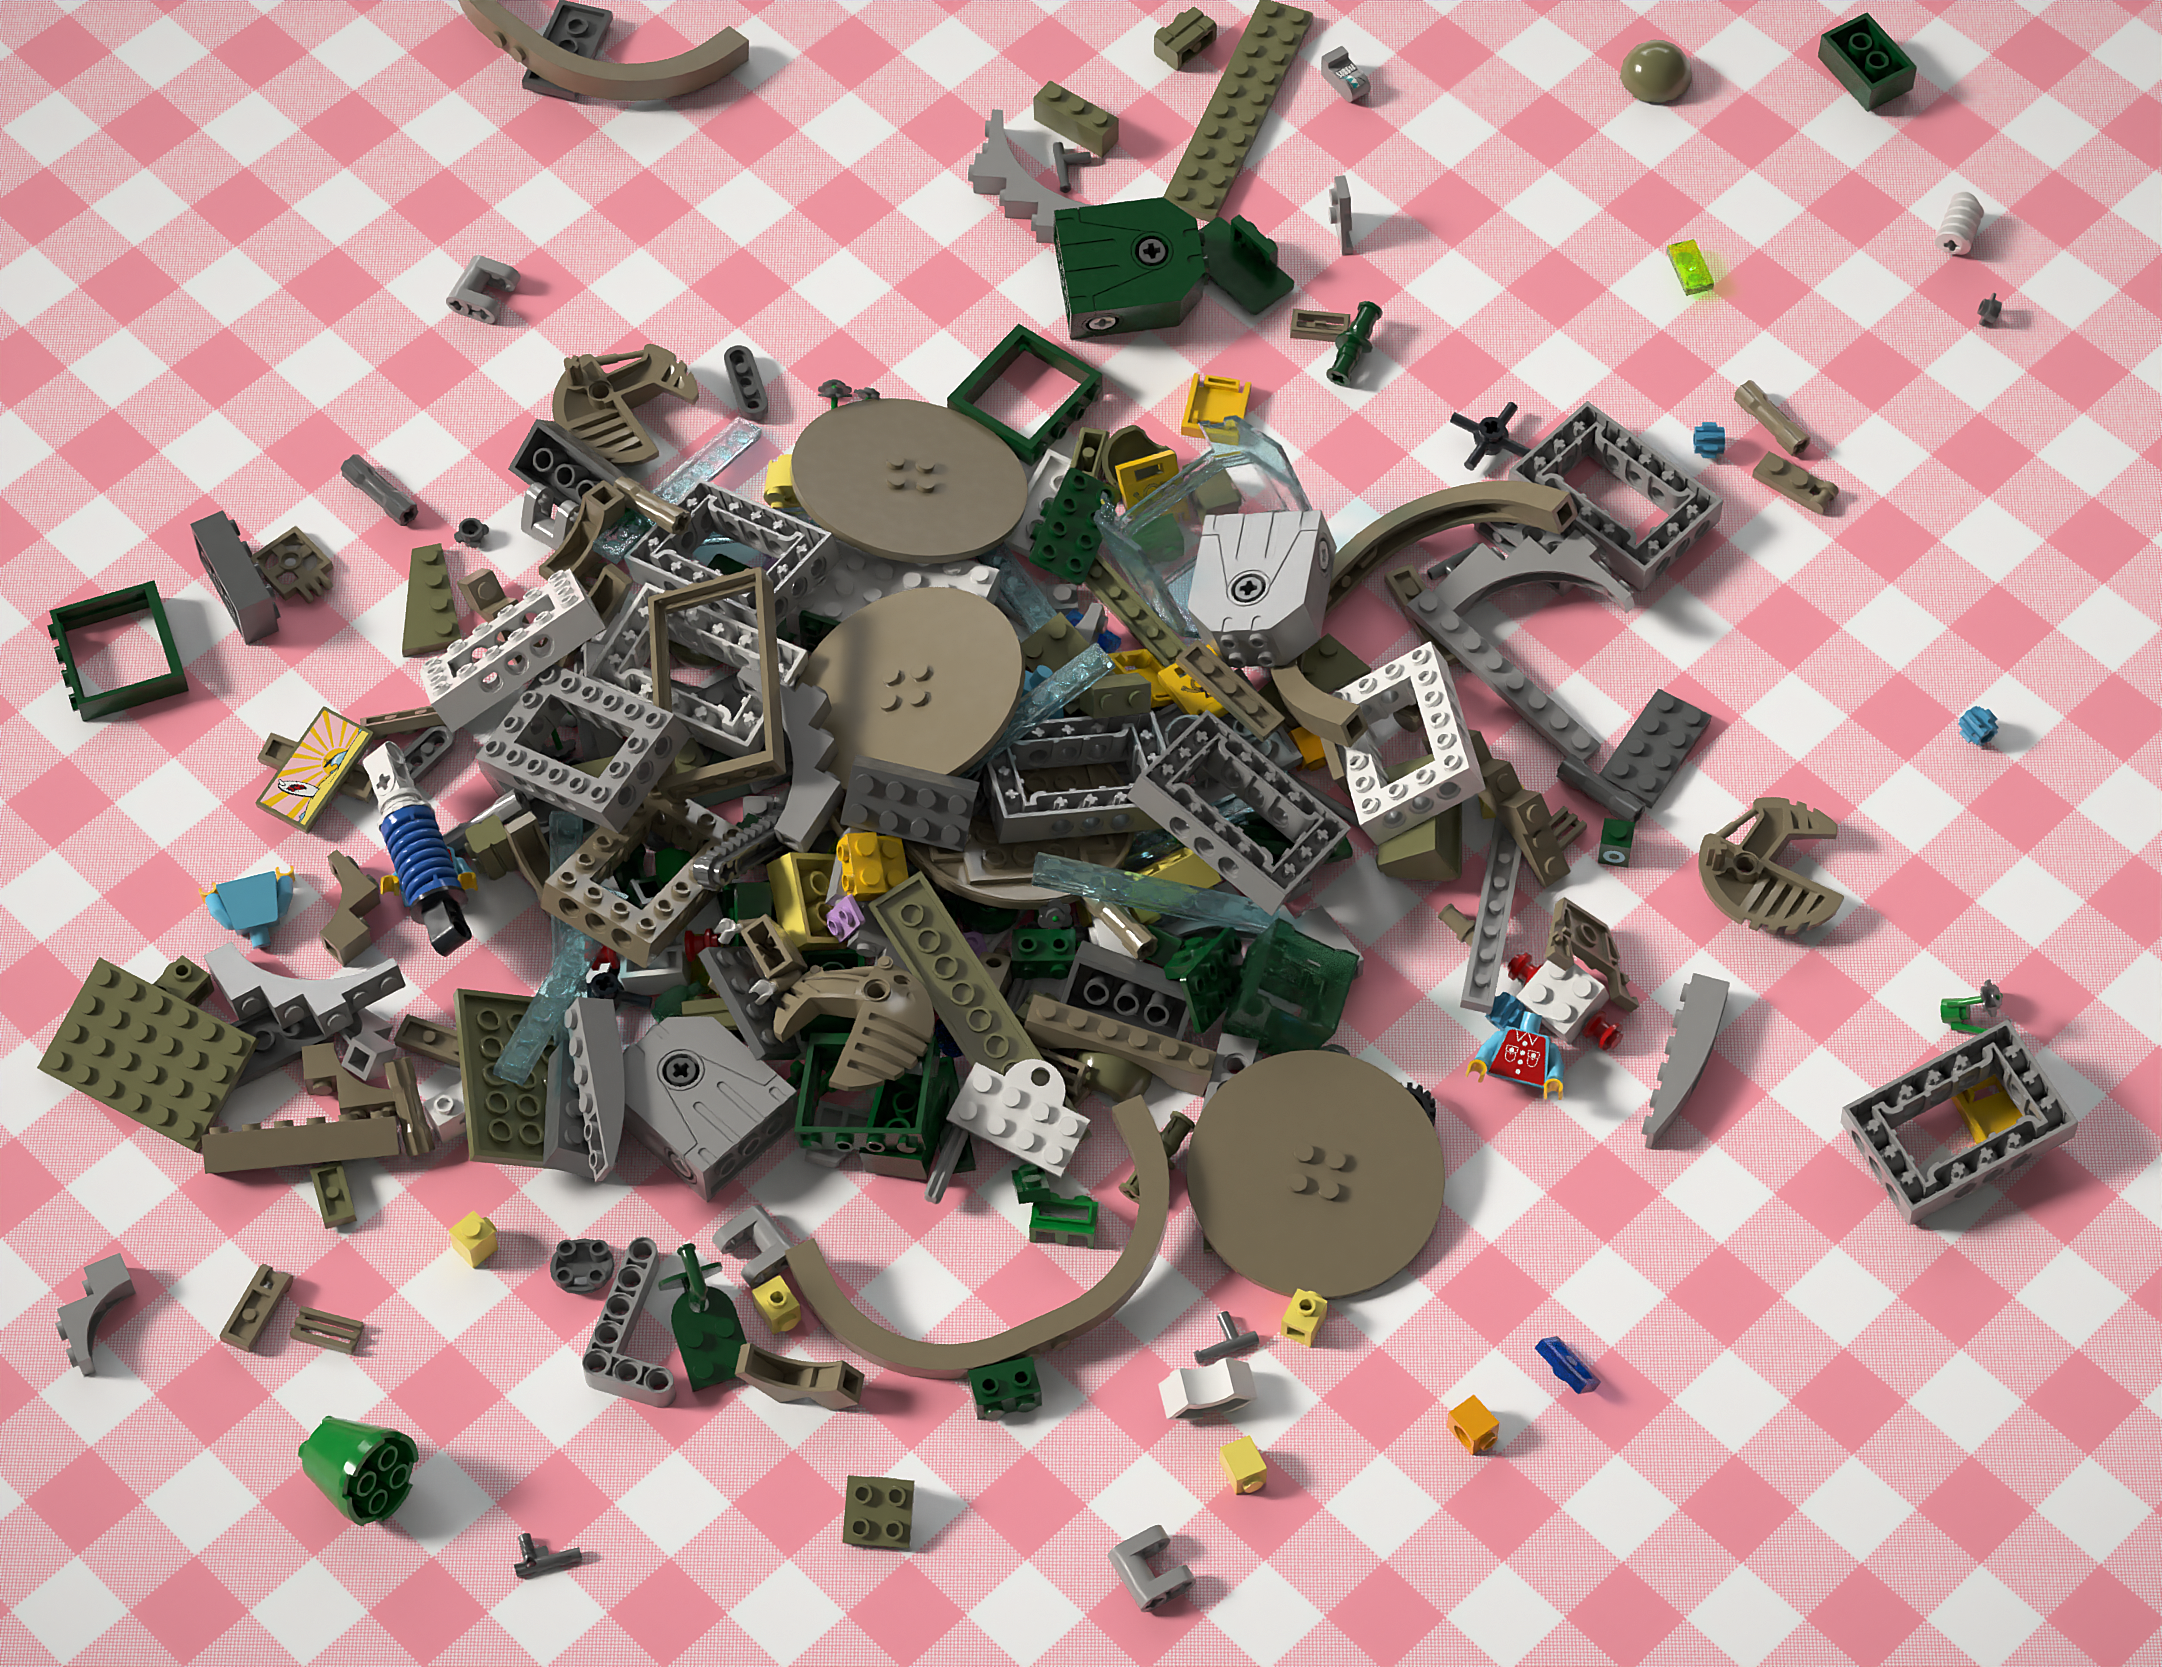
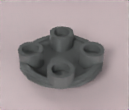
[550,1238,615,1295]

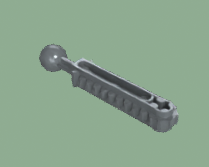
[693,804,788,891]

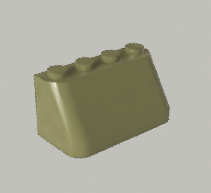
[1375,754,1462,882]

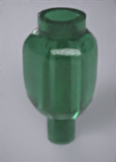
[650,980,705,1024]

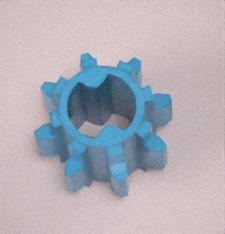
[1693,422,1725,458]
[1958,705,1999,746]
[1485,992,1527,1030]

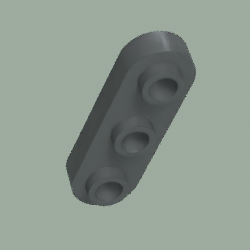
[724,345,769,420]
[403,725,455,786]

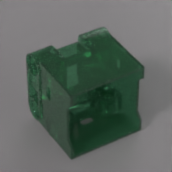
[1221,917,1360,1056]

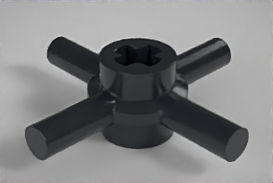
[1450,402,1532,471]
[558,964,653,1011]

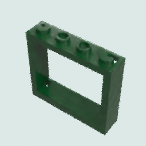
[947,323,1103,467]
[47,580,189,722]
[794,1033,941,1153]

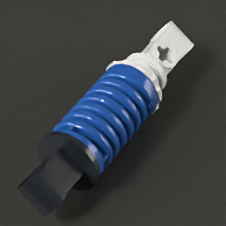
[363,741,472,957]

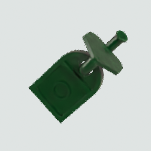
[658,1243,747,1392]

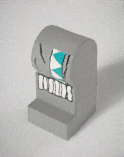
[1321,46,1371,102]

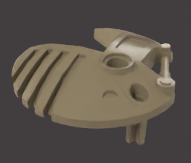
[552,343,699,467]
[1698,797,1844,934]
[774,956,935,1092]

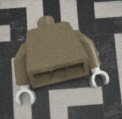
[714,914,808,1005]

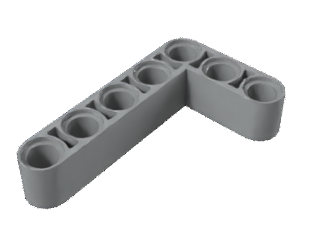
[582,1237,676,1408]

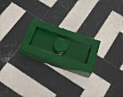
[1011,1164,1051,1204]

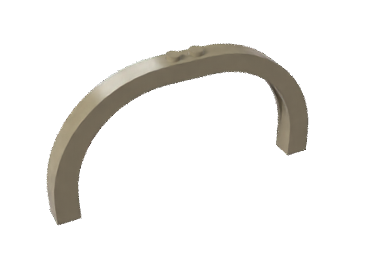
[458,0,749,101]
[1270,480,1578,748]
[784,1094,1170,1380]

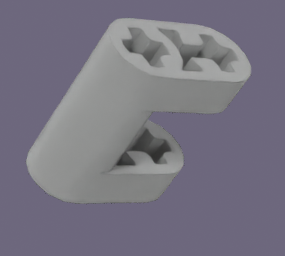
[446,255,521,324]
[521,482,581,551]
[712,1204,795,1289]
[1107,1524,1196,1613]

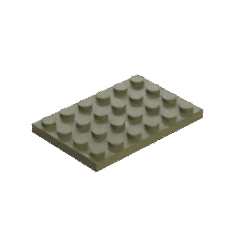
[37,957,260,1153]
[453,988,574,1170]

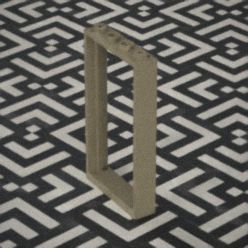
[648,567,786,803]

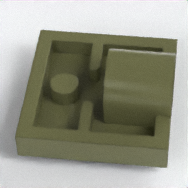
[842,1475,915,1548]

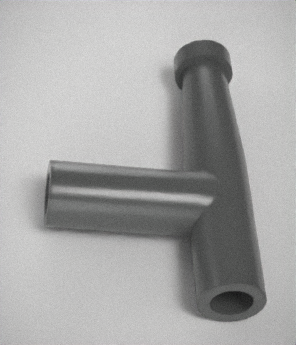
[1052,142,1091,193]
[1427,542,1479,580]
[1193,1311,1259,1364]

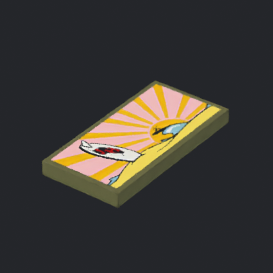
[255,706,376,835]

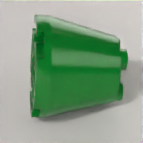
[298,1415,419,1527]

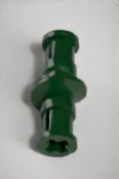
[1326,301,1383,386]

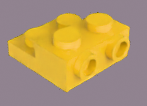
[837,832,909,901]

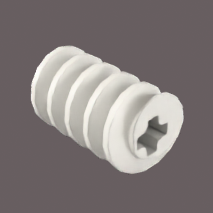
[1934,191,1984,255]

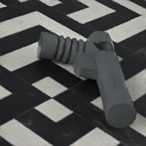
[514,1533,582,1577]

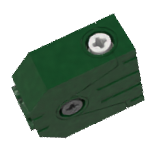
[1053,197,1210,340]

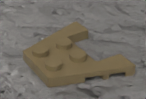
[1545,897,1639,1013]

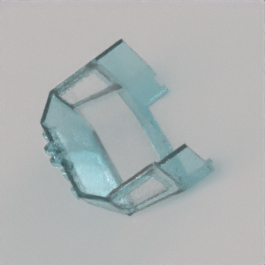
[1093,415,1313,639]

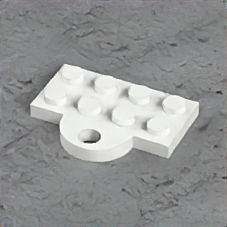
[946,1059,1091,1179]

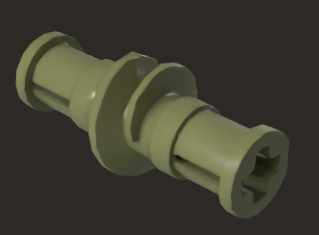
[1118,1111,1195,1204]

